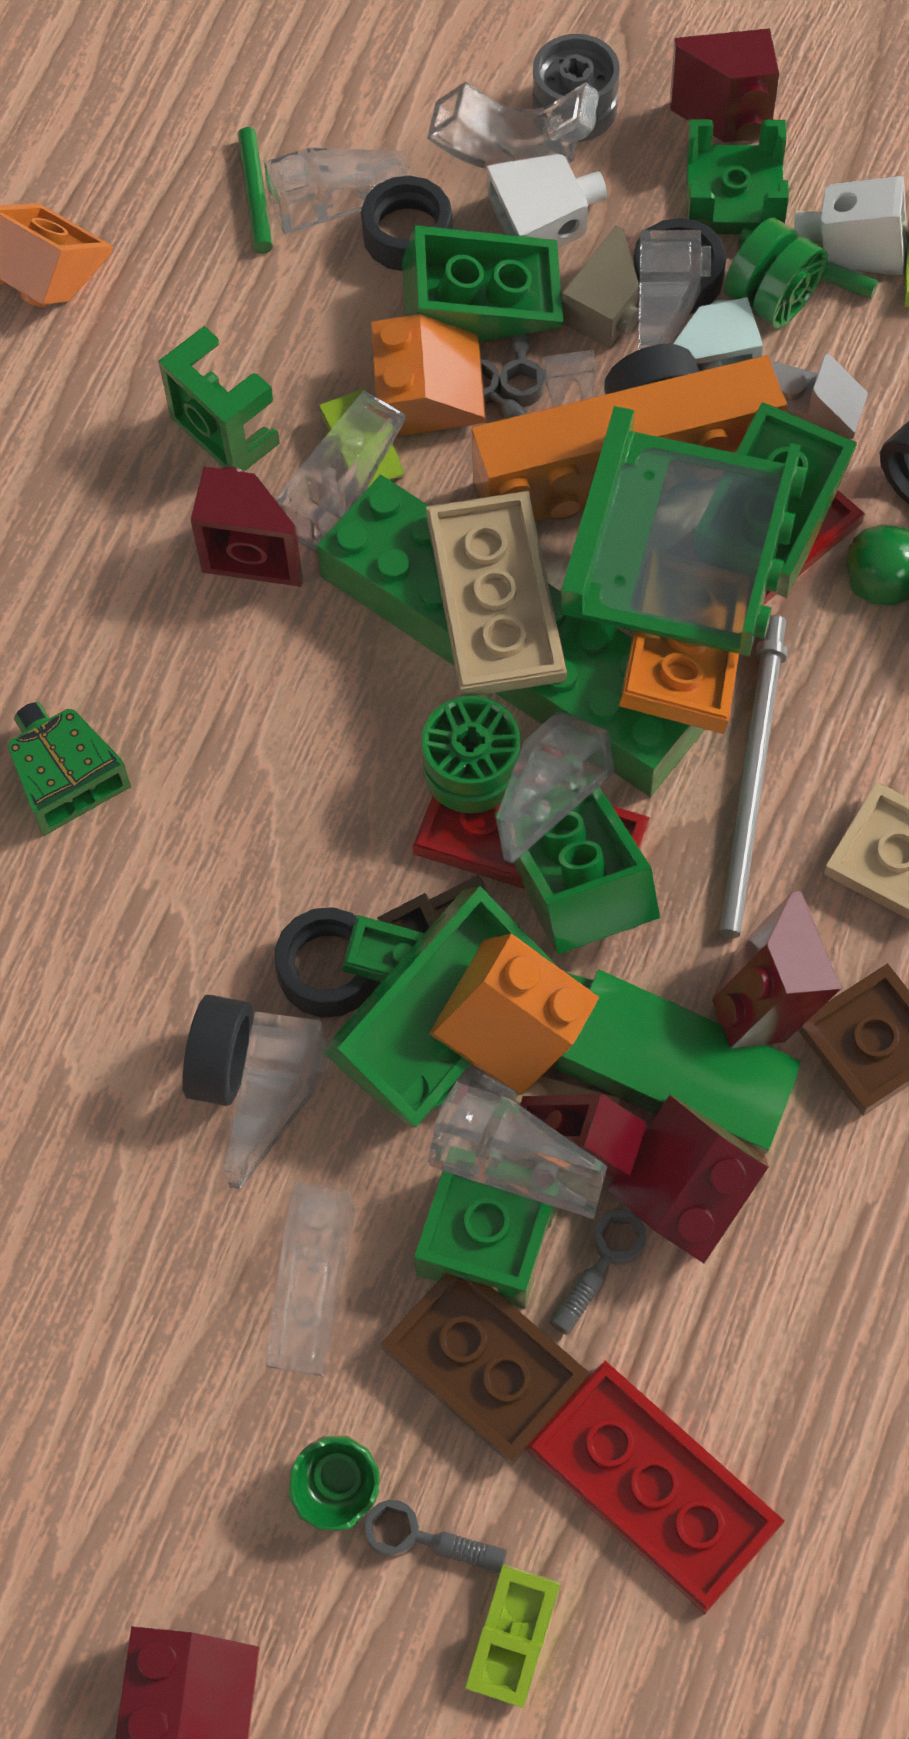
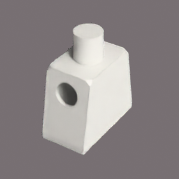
[487,154,607,248]
[794,176,907,275]

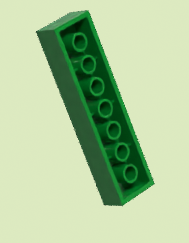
[317,474,706,797]

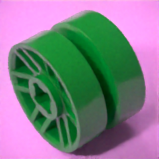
[724,217,828,328]
[421,696,520,813]

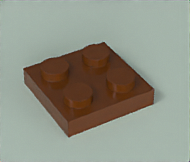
[798,963,909,1116]

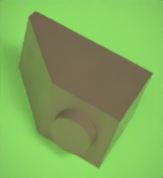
[562,225,641,349]

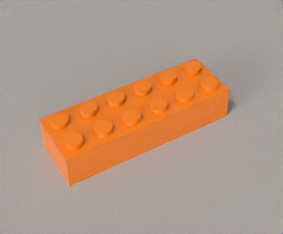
[472,355,787,521]

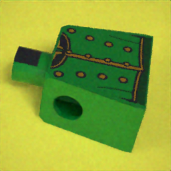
[7,702,131,836]

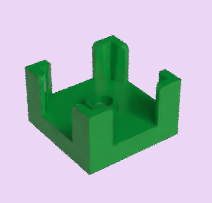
[686,119,789,234]
[158,326,280,471]
[414,1150,560,1309]

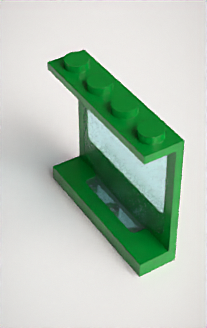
[561,406,807,656]

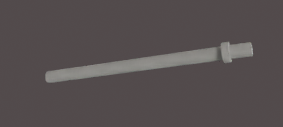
[719,615,788,938]

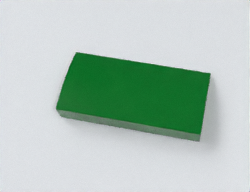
[321,886,555,1128]
[554,969,801,1155]

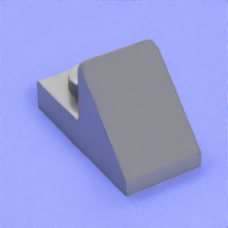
[772,353,868,438]

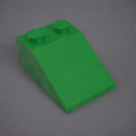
[402,225,563,342]
[693,402,857,598]
[494,778,660,954]

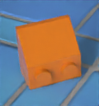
[0,203,114,307]
[371,314,486,438]
[429,934,600,1096]

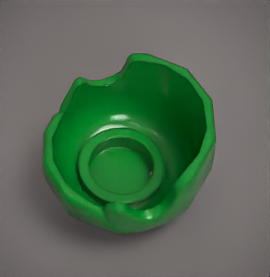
[847,524,909,606]
[288,1435,380,1531]

